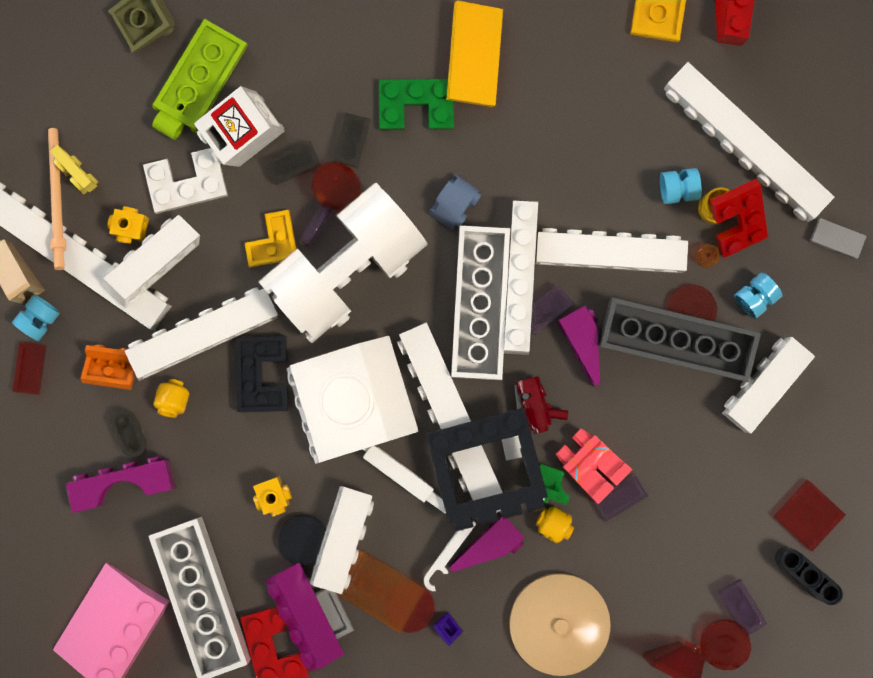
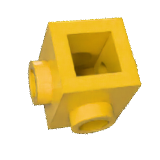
[108,206,149,244]
[253,476,292,517]

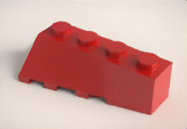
[715,0,755,46]

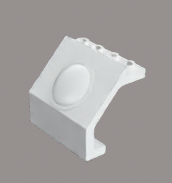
[286,336,419,464]

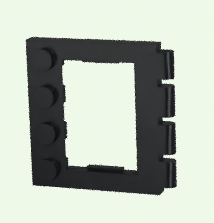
[426,408,548,532]

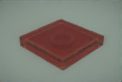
[773,480,846,552]

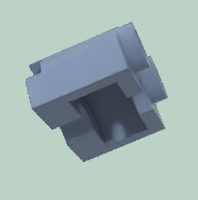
[428,174,482,231]

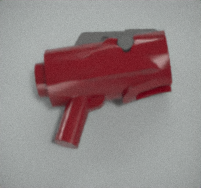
[514,376,568,434]

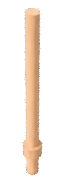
[48,128,66,270]

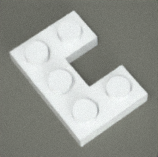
[143,148,228,214]

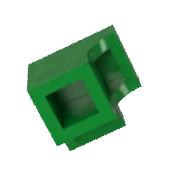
[539,463,570,505]

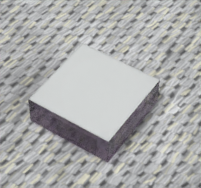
[501,436,522,461]

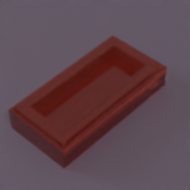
[12,342,46,395]

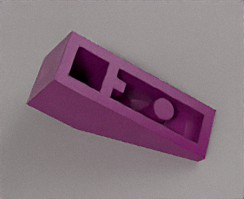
[557,306,600,386]
[449,514,525,572]

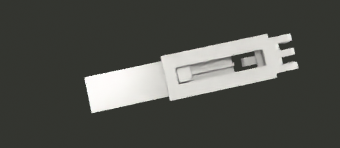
[363,445,476,591]

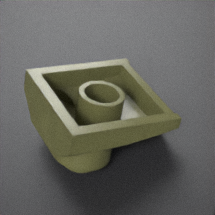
[108,0,174,53]

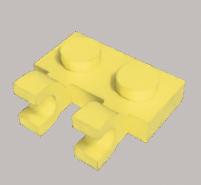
[50,145,98,195]

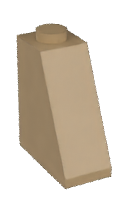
[0,239,45,305]

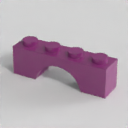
[66,456,176,513]

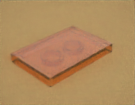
[337,550,426,633]

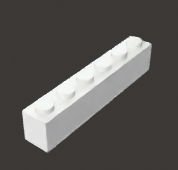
[504,201,538,355]
[535,228,688,273]
[125,287,278,381]

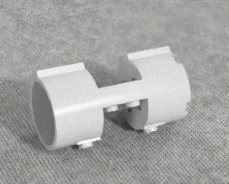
[259,183,428,343]

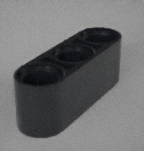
[775,547,843,605]

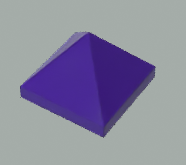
[433,612,463,646]

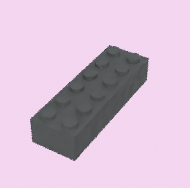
[598,297,761,382]

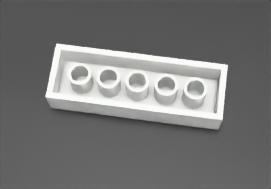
[451,226,510,380]
[149,516,251,678]

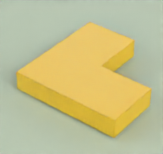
[245,210,297,268]

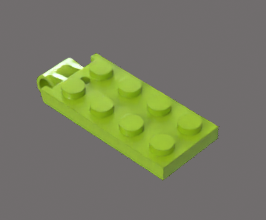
[152,19,248,140]

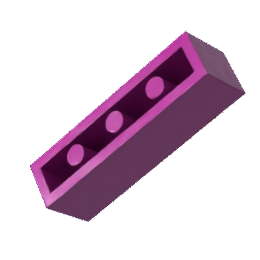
[265,563,344,671]

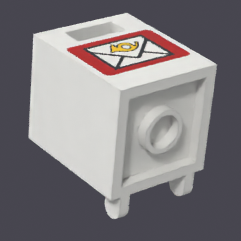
[194,86,285,167]

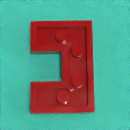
[710,179,768,258]
[240,606,309,678]

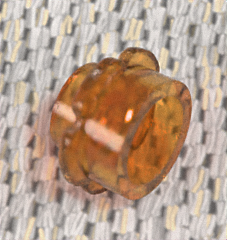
[695,243,720,268]

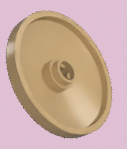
[509,573,611,676]

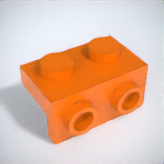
[80,345,136,390]

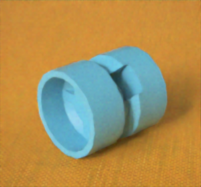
[660,168,702,204]
[734,272,783,319]
[12,294,60,341]

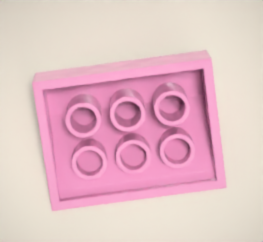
[53,563,171,678]

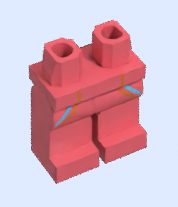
[556,428,633,504]

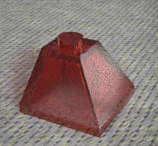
[643,641,706,678]

